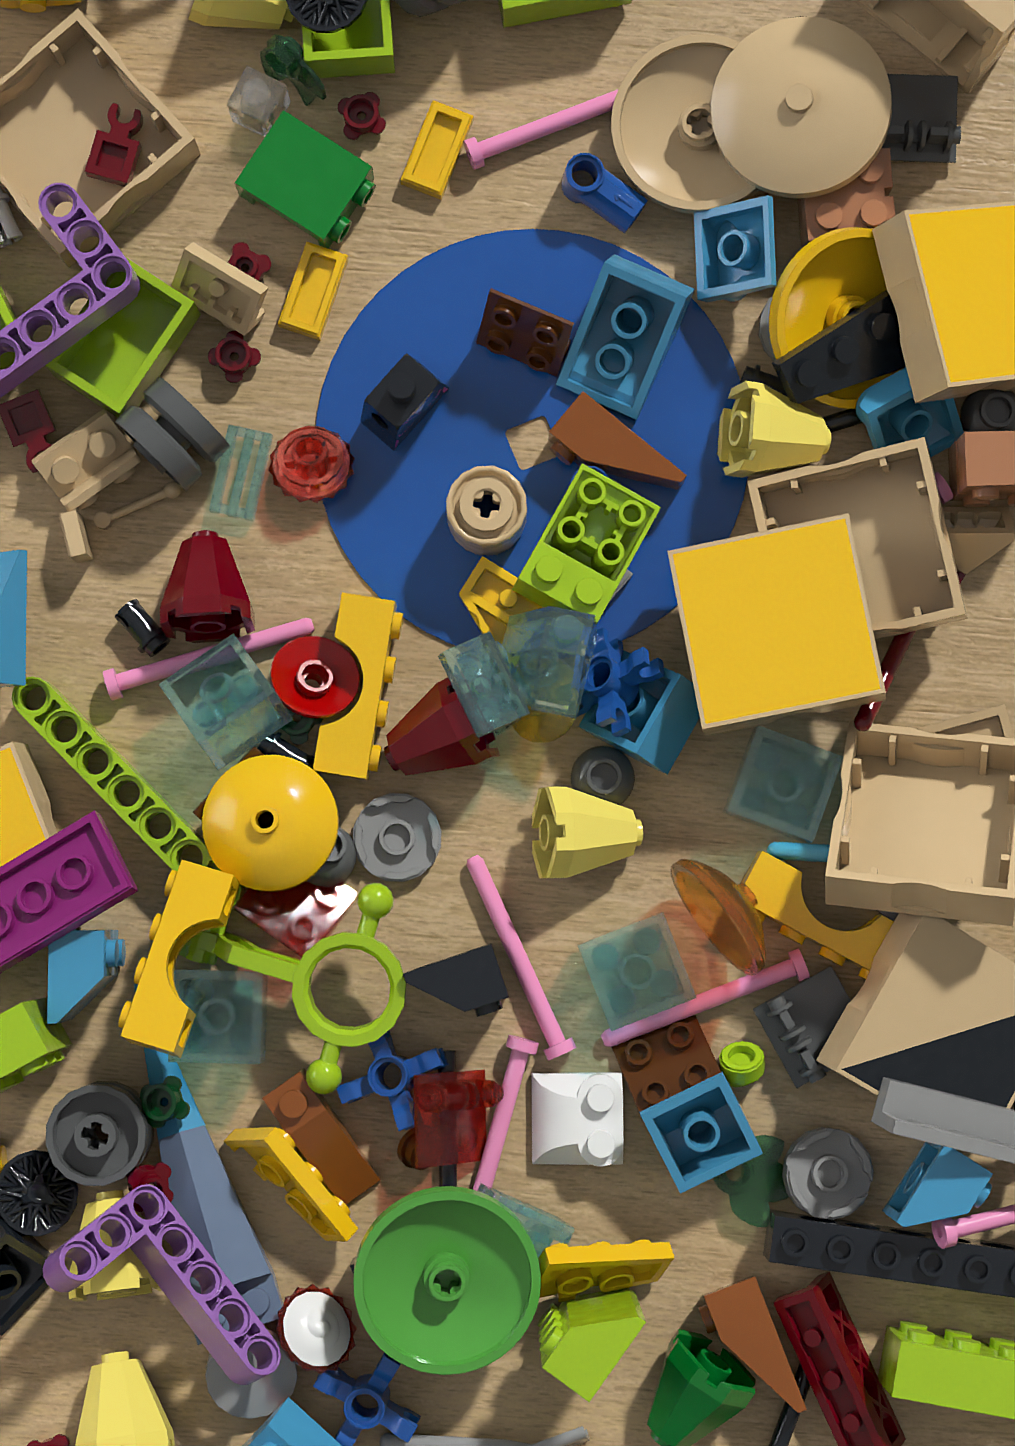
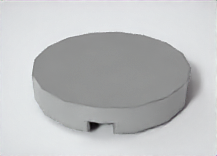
[353,793,442,882]
[782,1127,874,1220]
[205,1329,297,1419]

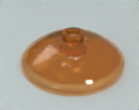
[671,859,766,976]

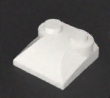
[531,1072,624,1167]

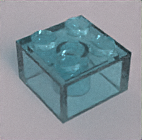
[159,633,293,771]
[723,726,843,843]
[576,912,697,1031]
[168,968,268,1064]

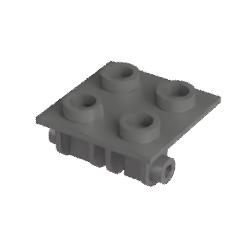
[882,74,961,163]
[753,966,851,1088]

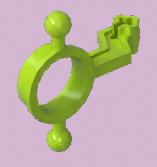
[179,883,407,1095]

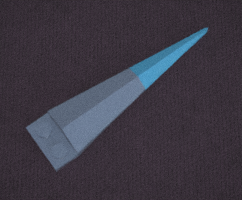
[134,984,286,1345]

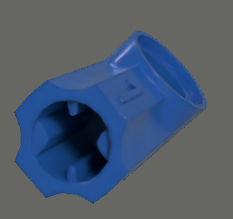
[561,153,648,234]

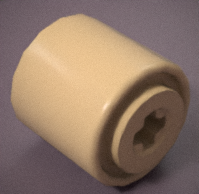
[446,466,527,556]

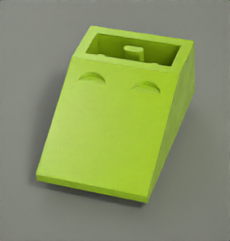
[512,463,661,633]

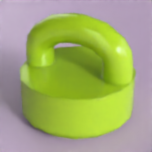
[719,1041,765,1088]

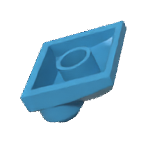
[694,195,777,303]
[856,367,964,457]

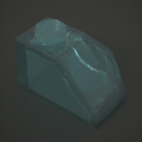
[499,606,597,719]

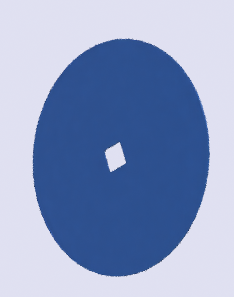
[315,229,748,660]

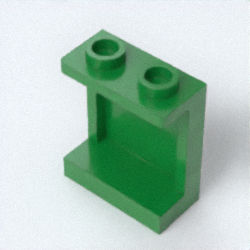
[235,110,376,249]

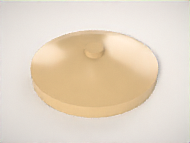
[711,16,892,198]
[611,34,759,214]

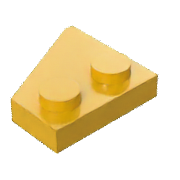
[459,556,553,677]

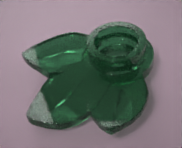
[260,34,326,106]
[713,1135,789,1227]

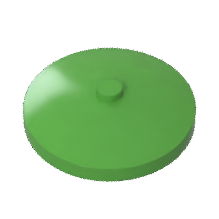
[353,1186,541,1375]

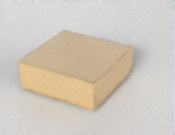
[59,510,93,563]

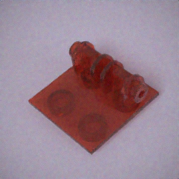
[234,881,358,958]
[414,1069,504,1168]

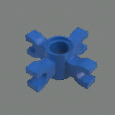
[556,627,665,738]
[337,1030,449,1131]
[313,1352,421,1446]

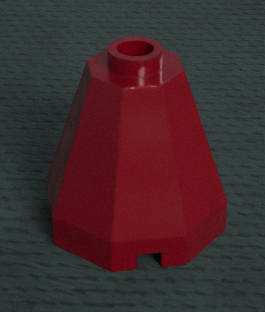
[160,530,255,643]
[384,675,500,776]

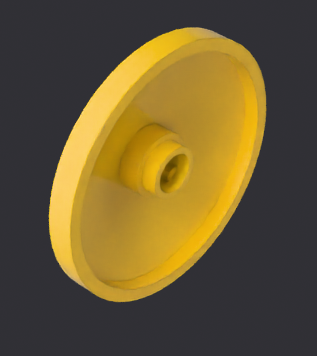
[769,227,902,409]

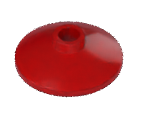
[270,636,360,718]

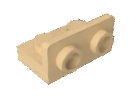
[171,242,269,336]
[31,409,141,512]

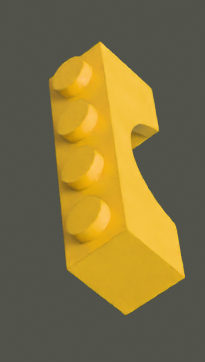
[313,592,404,780]
[733,851,894,980]
[118,860,240,1058]

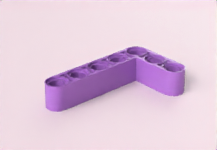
[0,183,140,398]
[43,1184,281,1385]

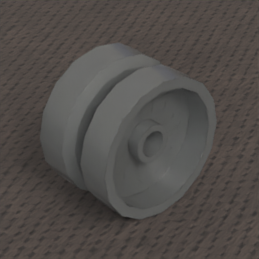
[115,377,230,491]
[46,1081,154,1186]

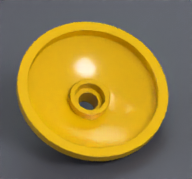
[202,755,339,891]

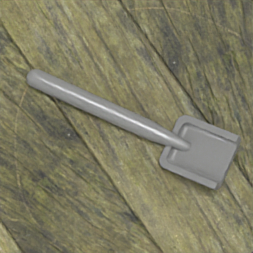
[379,1426,590,1446]

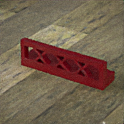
[773,1271,906,1446]

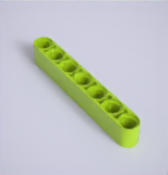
[12,676,246,909]

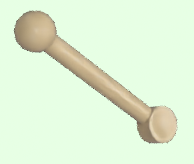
[94,482,181,530]

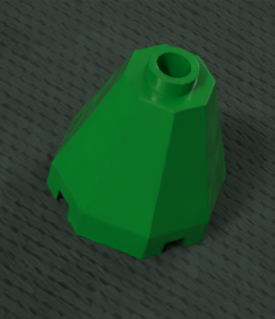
[647,1329,756,1446]

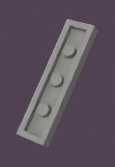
[871,1077,1015,1164]

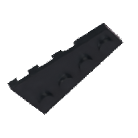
[772,290,906,404]

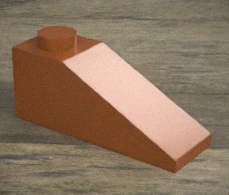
[548,391,687,490]
[262,1068,381,1204]
[698,1276,807,1413]

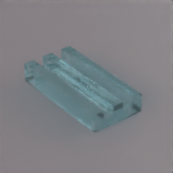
[209,424,273,522]

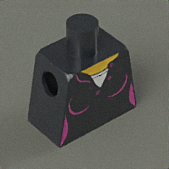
[360,353,449,451]

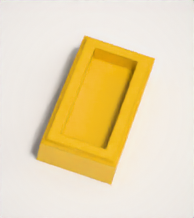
[400,100,474,200]
[278,241,349,341]

